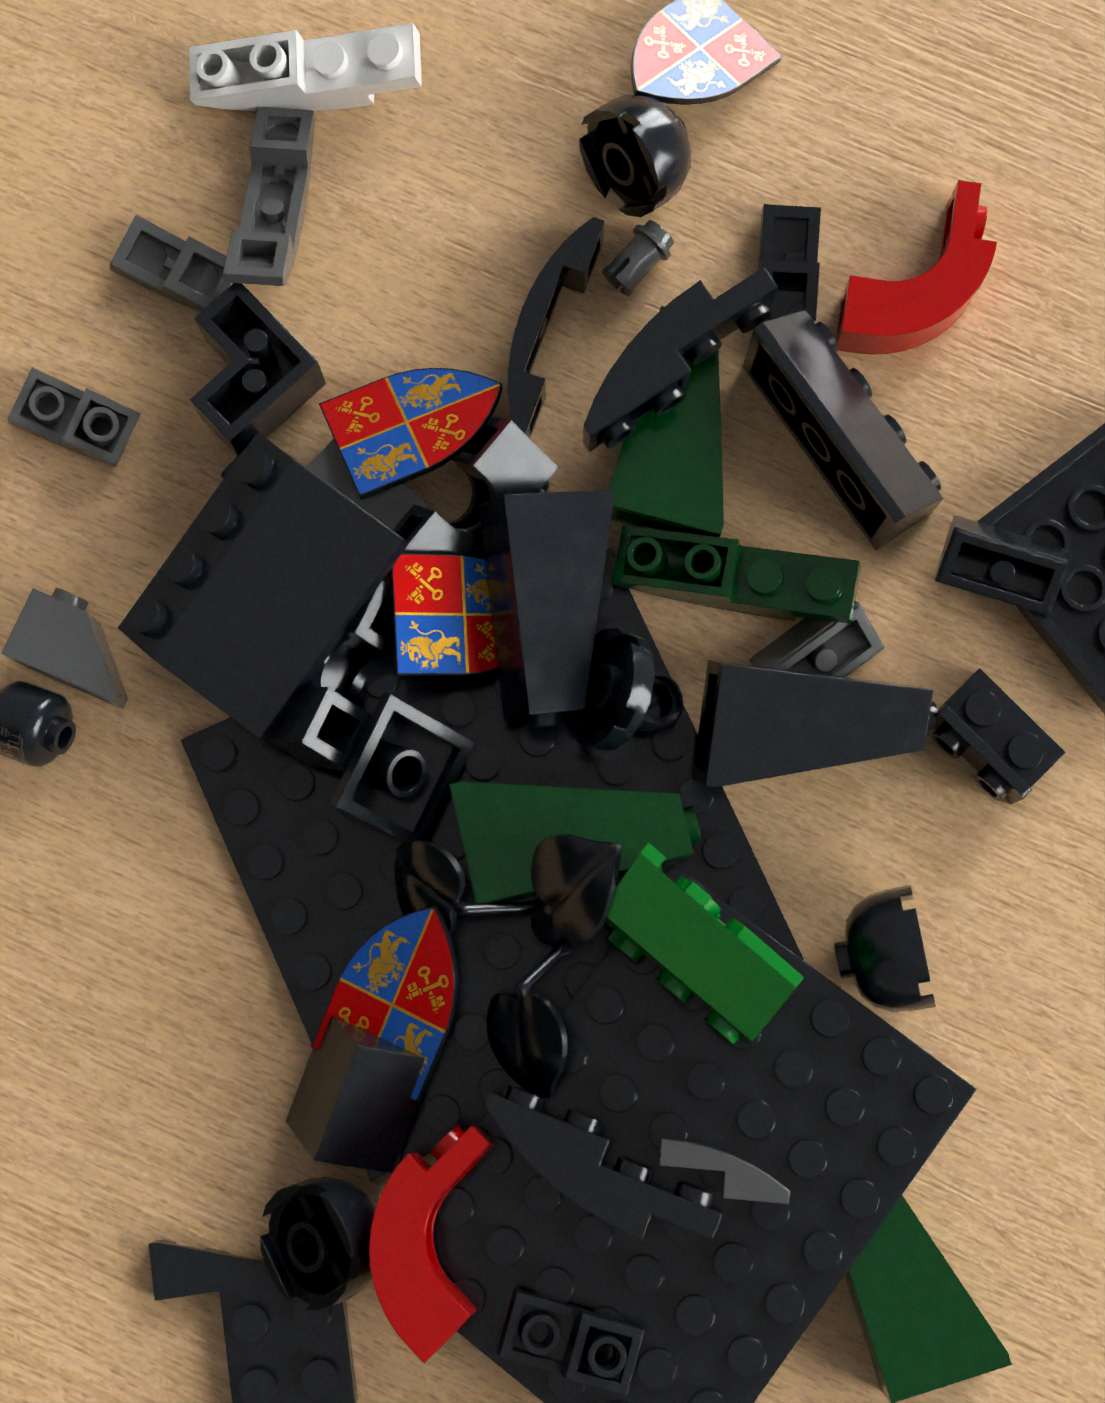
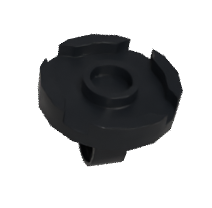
[565,628,684,751]

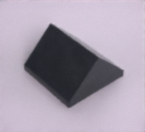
[330,692,474,843]
[285,1016,439,1173]

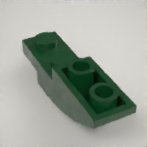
[612,525,861,624]

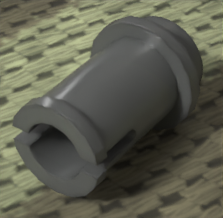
[602,220,674,296]

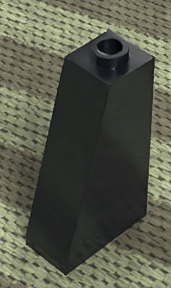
[479,490,613,729]
[692,660,937,787]

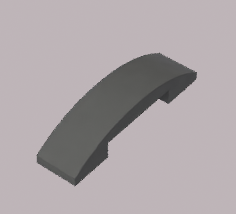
[223,107,315,286]

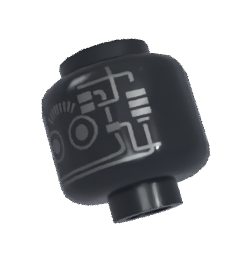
[0,681,76,767]

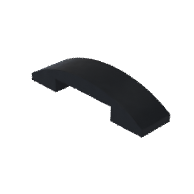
[508,217,604,438]

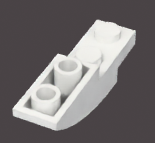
[189,23,422,111]

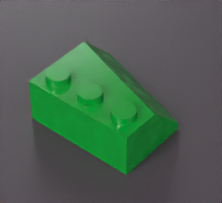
[605,842,804,1044]

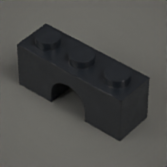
[393,416,559,558]
[268,581,393,771]

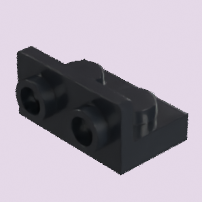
[932,669,1066,804]

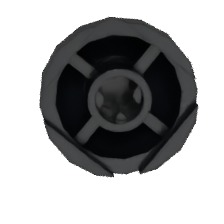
[579,95,691,218]
[834,885,936,1012]
[260,1177,376,1312]

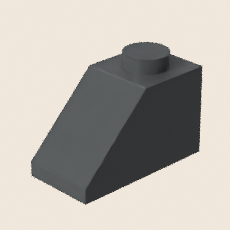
[2,588,128,709]

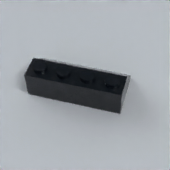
[742,310,943,551]

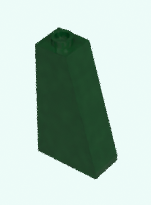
[610,306,724,537]
[449,782,701,904]
[844,1195,1012,1403]

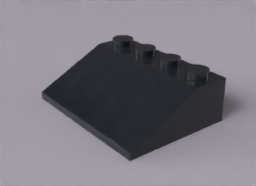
[118,432,409,742]

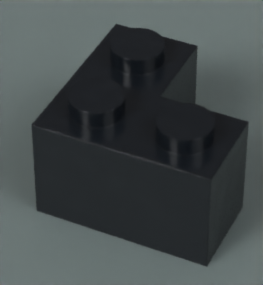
[190,283,326,456]

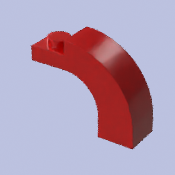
[836,180,997,355]
[369,1125,496,1363]

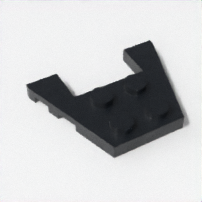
[149,1240,358,1403]

